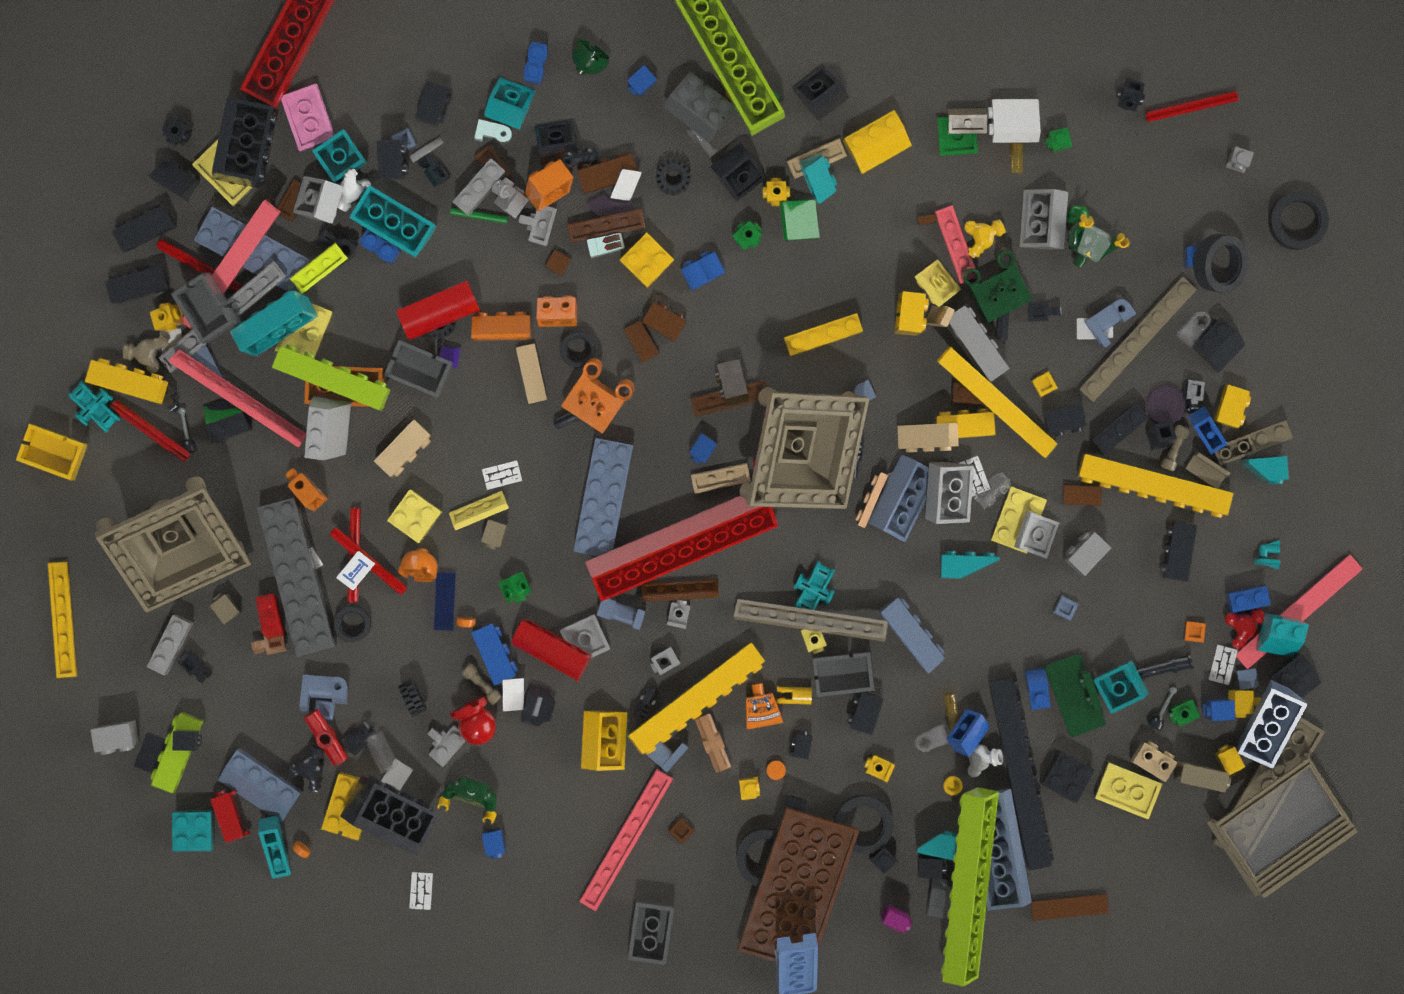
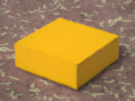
[1031,371,1058,397]

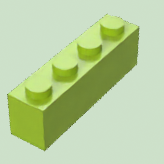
[150,712,204,794]

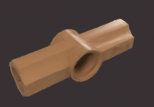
[695,713,731,773]

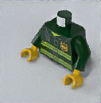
[437,777,497,824]

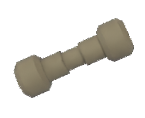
[1160,425,1190,471]
[462,663,502,705]

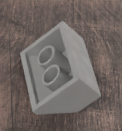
[1019,189,1068,250]
[304,396,351,460]
[925,462,974,524]

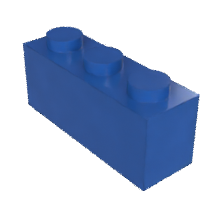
[471,623,518,686]

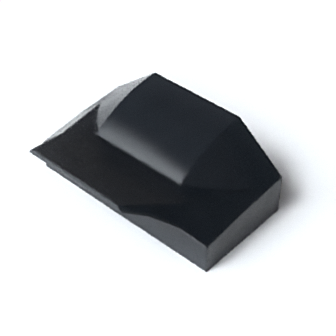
[521,684,556,727]

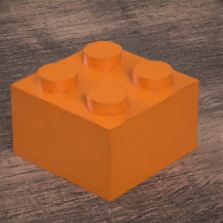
[525,159,573,212]

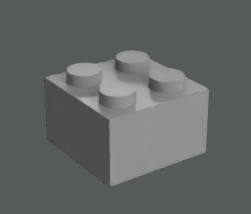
[293,176,343,224]
[1063,532,1111,576]
[91,720,140,755]

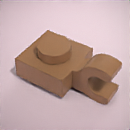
[251,635,287,655]

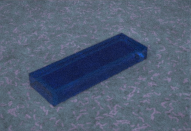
[434,572,456,631]

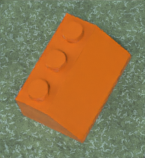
[471,312,531,341]

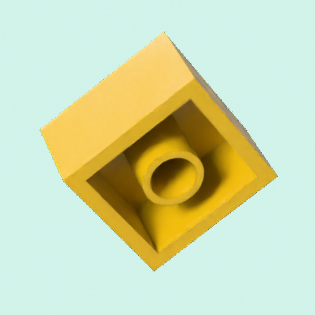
[620,233,674,288]

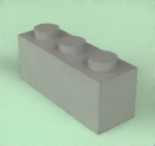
[453,159,507,217]
[147,614,193,675]

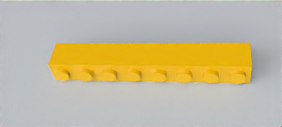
[1077,454,1234,518]
[628,643,765,755]

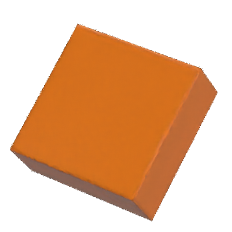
[1183,621,1206,643]

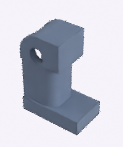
[1084,299,1136,349]
[597,598,646,630]
[299,675,349,712]
[645,741,688,772]

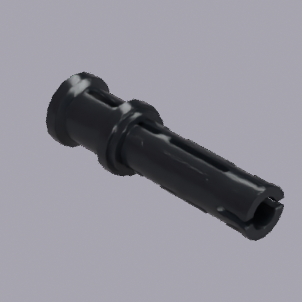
[1136,653,1194,679]

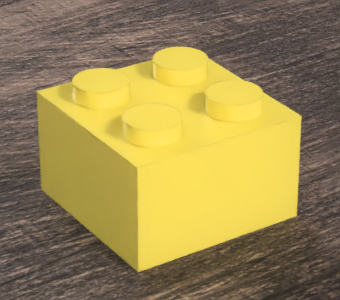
[387,489,442,543]

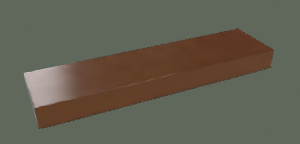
[567,208,646,243]
[690,380,767,417]
[641,579,719,602]
[1031,893,1109,921]

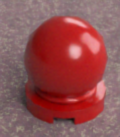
[449,696,496,745]

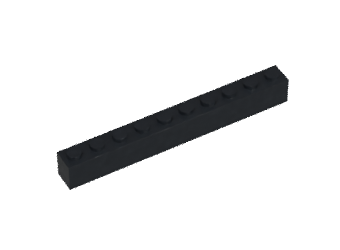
[988,677,1054,871]

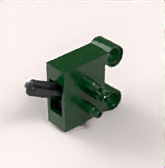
[961,250,1033,340]

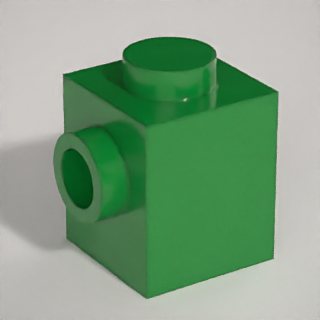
[1045,127,1072,153]
[1168,699,1200,727]

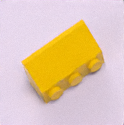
[843,110,912,174]
[581,711,627,771]

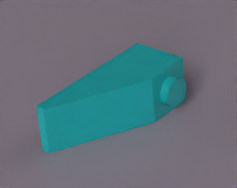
[258,815,291,879]

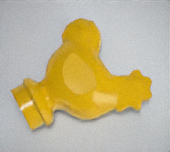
[964,219,1006,258]

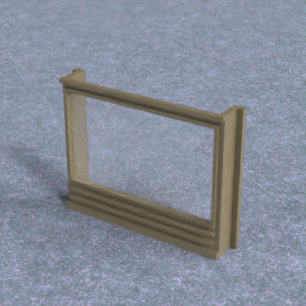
[1206,752,1357,898]

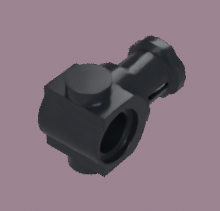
[317,228,358,265]

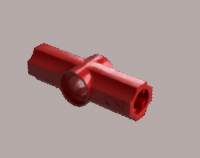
[304,709,348,766]

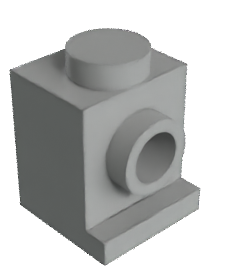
[1226,147,1254,173]
[667,600,690,629]
[649,646,680,675]

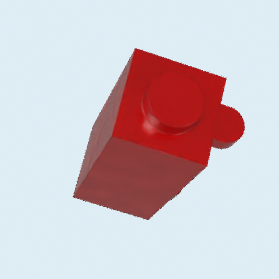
[210,790,251,843]

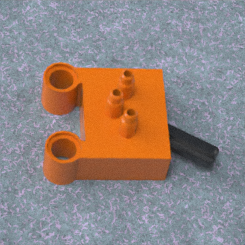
[553,358,635,434]

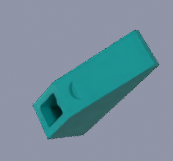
[939,551,1000,579]

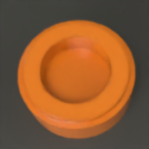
[456,617,476,628]
[766,760,786,780]
[292,840,311,858]

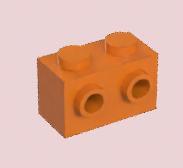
[537,296,578,327]

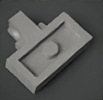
[518,206,557,247]
[427,725,465,767]

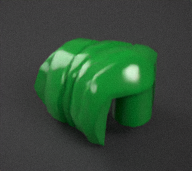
[1066,206,1089,226]

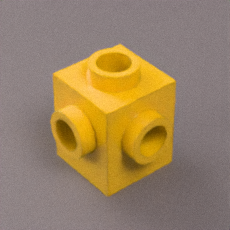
[763,178,790,206]
[150,303,184,332]

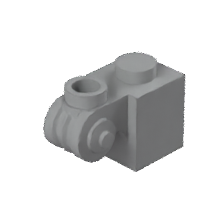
[492,177,528,219]

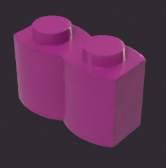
[880,904,913,934]

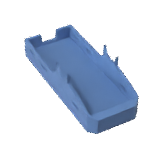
[775,933,818,994]

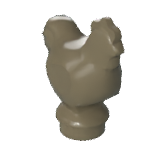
[123,336,169,373]

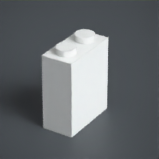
[987,99,1041,143]

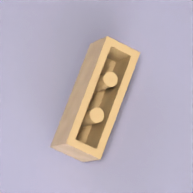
[374,420,432,477]
[897,423,959,452]

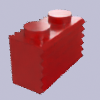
[255,594,284,639]

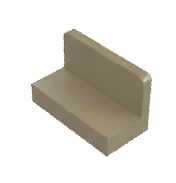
[947,108,987,134]
[1184,452,1230,489]

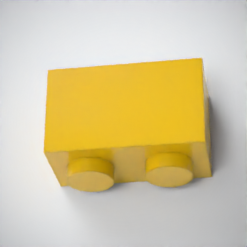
[1214,385,1251,429]

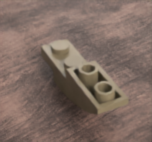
[1215,420,1293,465]

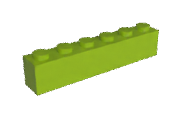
[272,344,391,411]

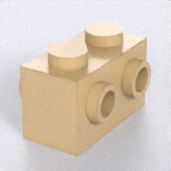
[1130,741,1178,782]

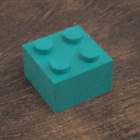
[312,129,368,184]
[1093,660,1149,714]
[172,810,215,851]

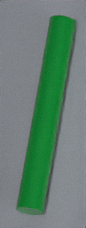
[450,207,508,224]

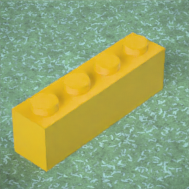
[783,313,863,357]
[85,358,168,404]

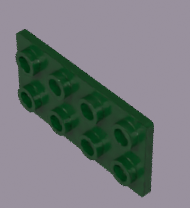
[1044,654,1106,738]

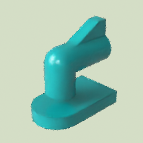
[1254,540,1281,570]

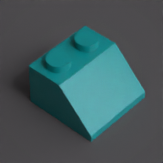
[484,77,535,130]
[798,153,837,204]
[1241,456,1289,485]
[1256,613,1309,657]
[916,830,957,860]

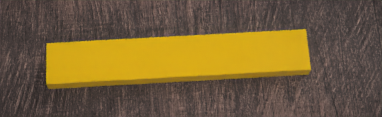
[48,562,77,678]

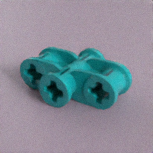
[67,380,121,433]
[793,560,835,610]

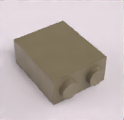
[1174,760,1231,793]

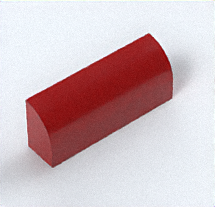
[396,281,480,341]
[511,618,592,682]

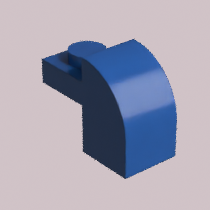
[1023,668,1051,710]

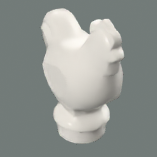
[337,169,371,212]
[967,744,1003,777]

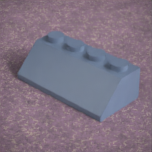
[868,455,929,542]
[878,597,945,674]
[1237,680,1308,768]
[218,748,303,823]

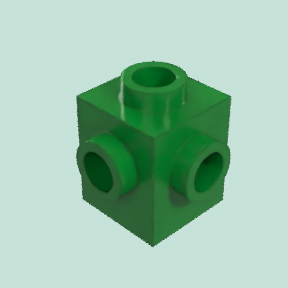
[732,221,762,252]
[498,572,532,604]

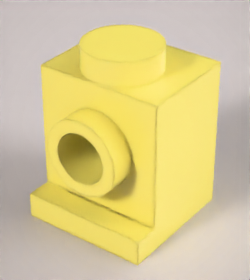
[800,629,827,654]

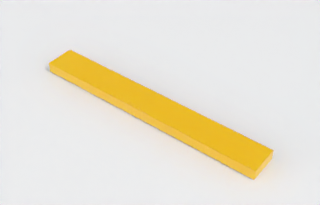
[937,347,1057,458]

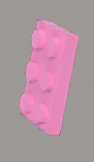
[281,84,335,152]

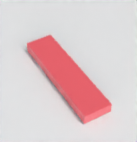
[934,205,975,284]

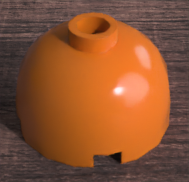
[398,548,438,582]

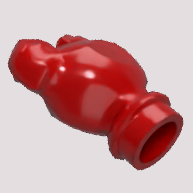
[1224,608,1265,649]

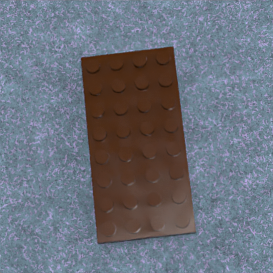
[737,807,859,962]

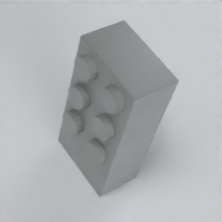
[947,306,1010,382]

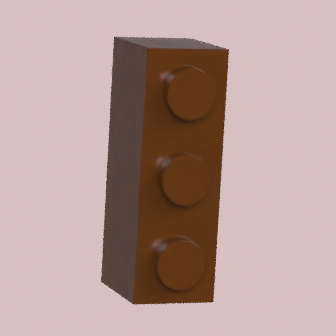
[577,152,637,195]

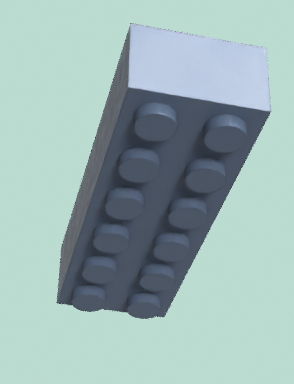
[194,207,311,293]
[573,438,633,556]
[987,789,1032,911]

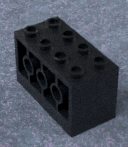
[212,97,277,189]
[340,775,439,856]

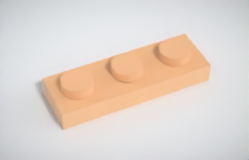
[855,472,888,528]

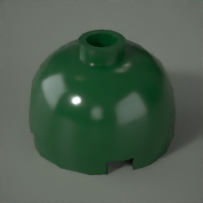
[572,39,611,75]

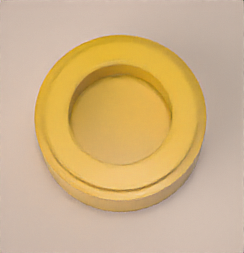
[943,776,963,795]

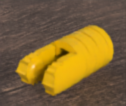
[777,686,812,705]

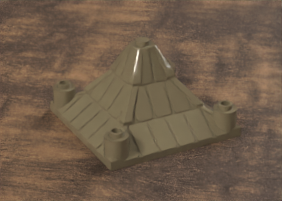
[740,387,870,509]
[95,477,251,613]

